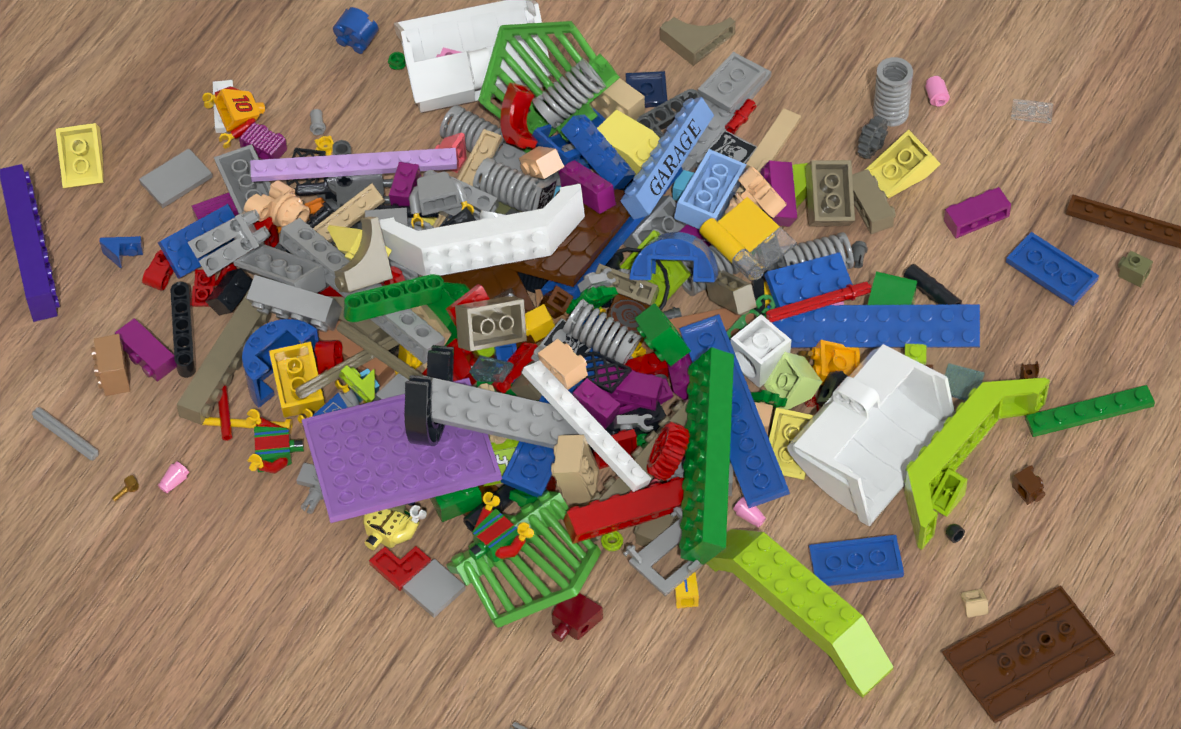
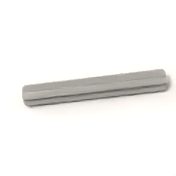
[32,407,99,460]

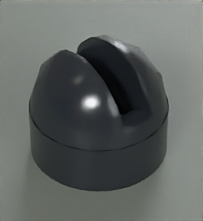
[946,524,965,543]

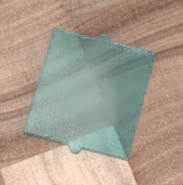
[945,363,985,401]

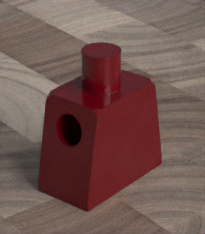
[551,593,603,642]

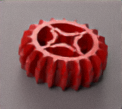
[647,422,690,481]

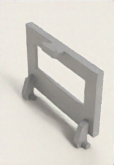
[623,506,703,596]

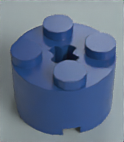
[333,7,379,54]

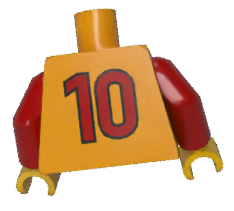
[202,86,265,149]

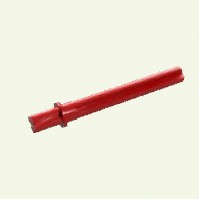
[766,281,871,323]

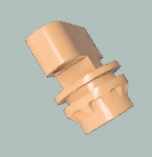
[725,166,787,218]
[244,180,310,228]

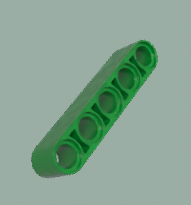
[343,274,443,322]

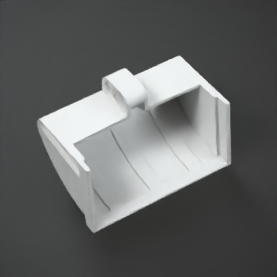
[394,0,552,113]
[787,344,955,526]

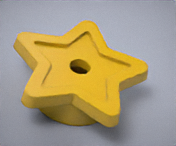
[314,136,334,156]

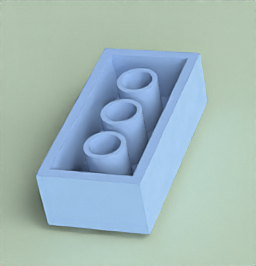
[674,149,747,229]

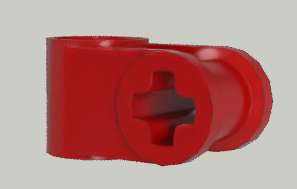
[142,250,174,291]
[315,340,343,375]

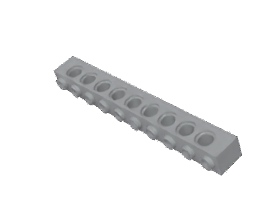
[279,218,445,364]

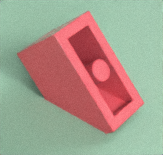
[435,133,467,173]

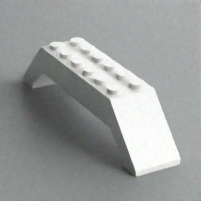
[379,184,585,276]

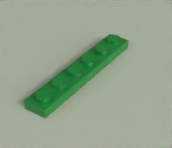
[1025,385,1155,437]

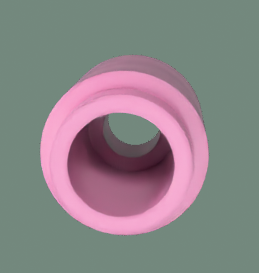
[925,76,950,107]

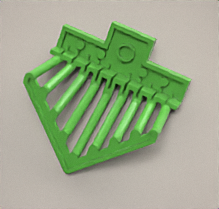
[478,21,620,153]
[446,491,601,628]

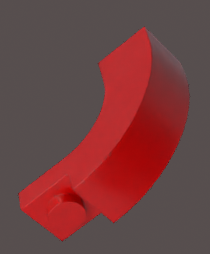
[500,82,538,149]

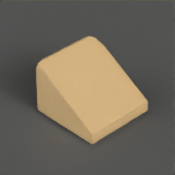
[960,589,988,618]

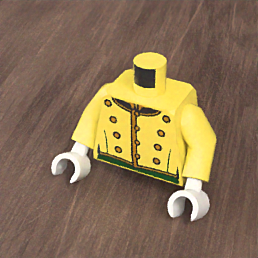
[363,505,427,550]

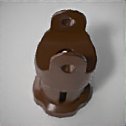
[1019,361,1040,379]

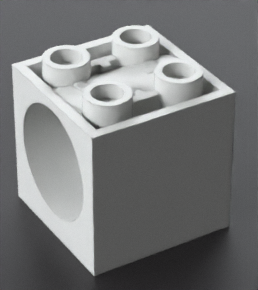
[731,315,791,388]

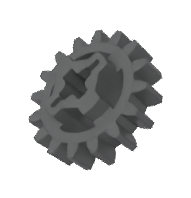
[858,115,888,159]

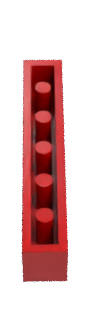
[563,477,684,544]

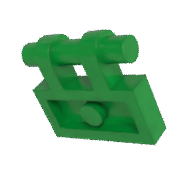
[566,286,618,314]

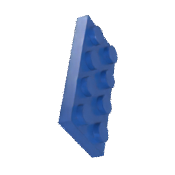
[157,204,235,279]
[1006,232,1099,306]
[764,252,852,308]
[809,535,904,586]

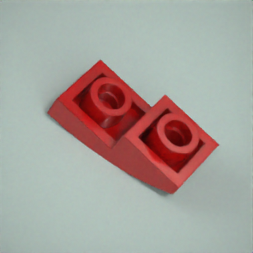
[192,269,217,307]

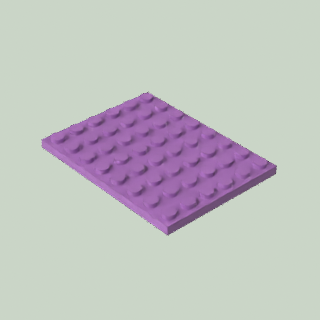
[302,378,502,523]

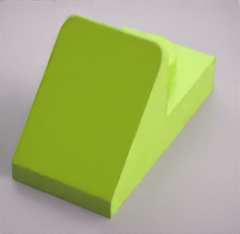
[339,365,375,403]

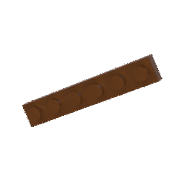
[1066,194,1181,249]

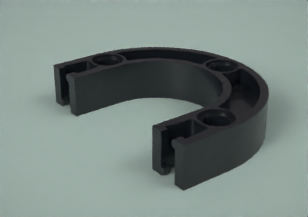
[404,345,454,446]

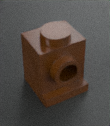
[538,285,573,319]
[1012,465,1046,505]

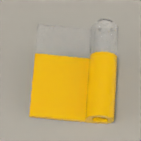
[700,197,797,281]

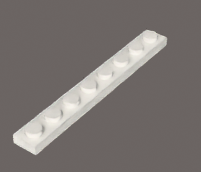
[522,360,651,492]

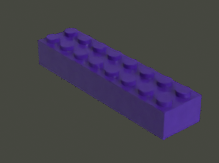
[0,164,60,322]

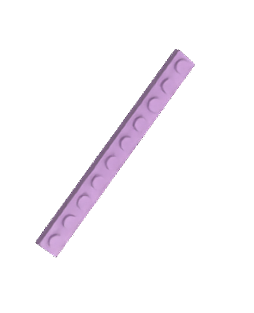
[250,148,457,182]

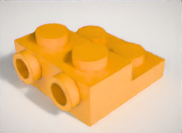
[810,340,860,385]

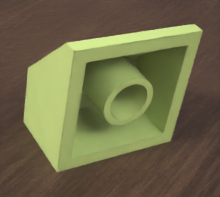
[764,352,823,410]

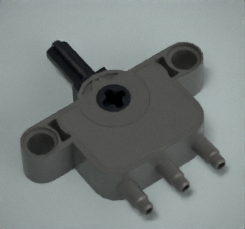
[296,140,393,229]

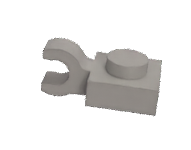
[578,268,616,292]
[613,414,653,432]

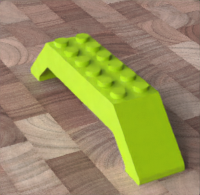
[904,378,1050,550]
[706,529,893,698]

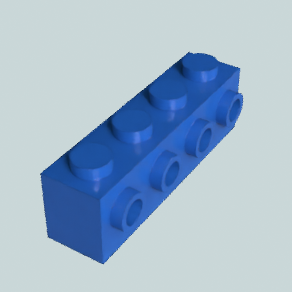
[561,115,636,190]

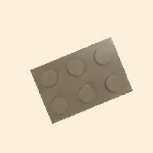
[805,160,855,226]
[455,296,527,351]

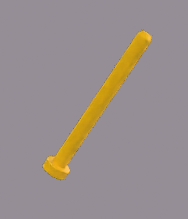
[202,417,293,434]

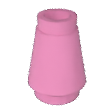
[158,461,189,494]
[733,497,766,528]

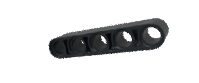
[170,282,196,378]

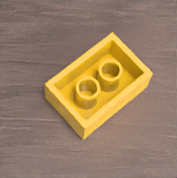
[269,342,325,418]

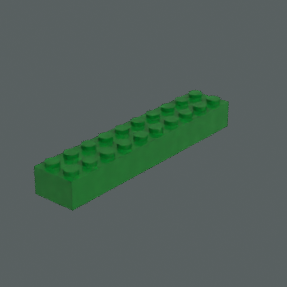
[679,347,734,565]

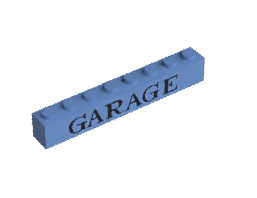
[620,97,714,220]

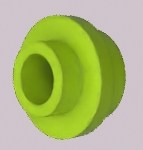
[601,531,623,551]

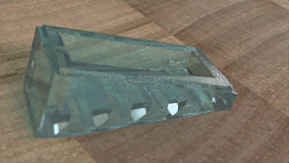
[469,355,514,382]

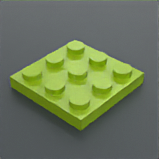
[620,230,691,307]

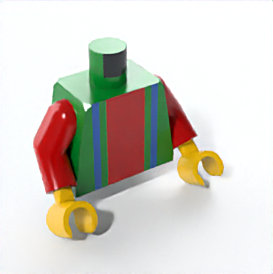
[245,409,304,474]
[469,492,534,562]

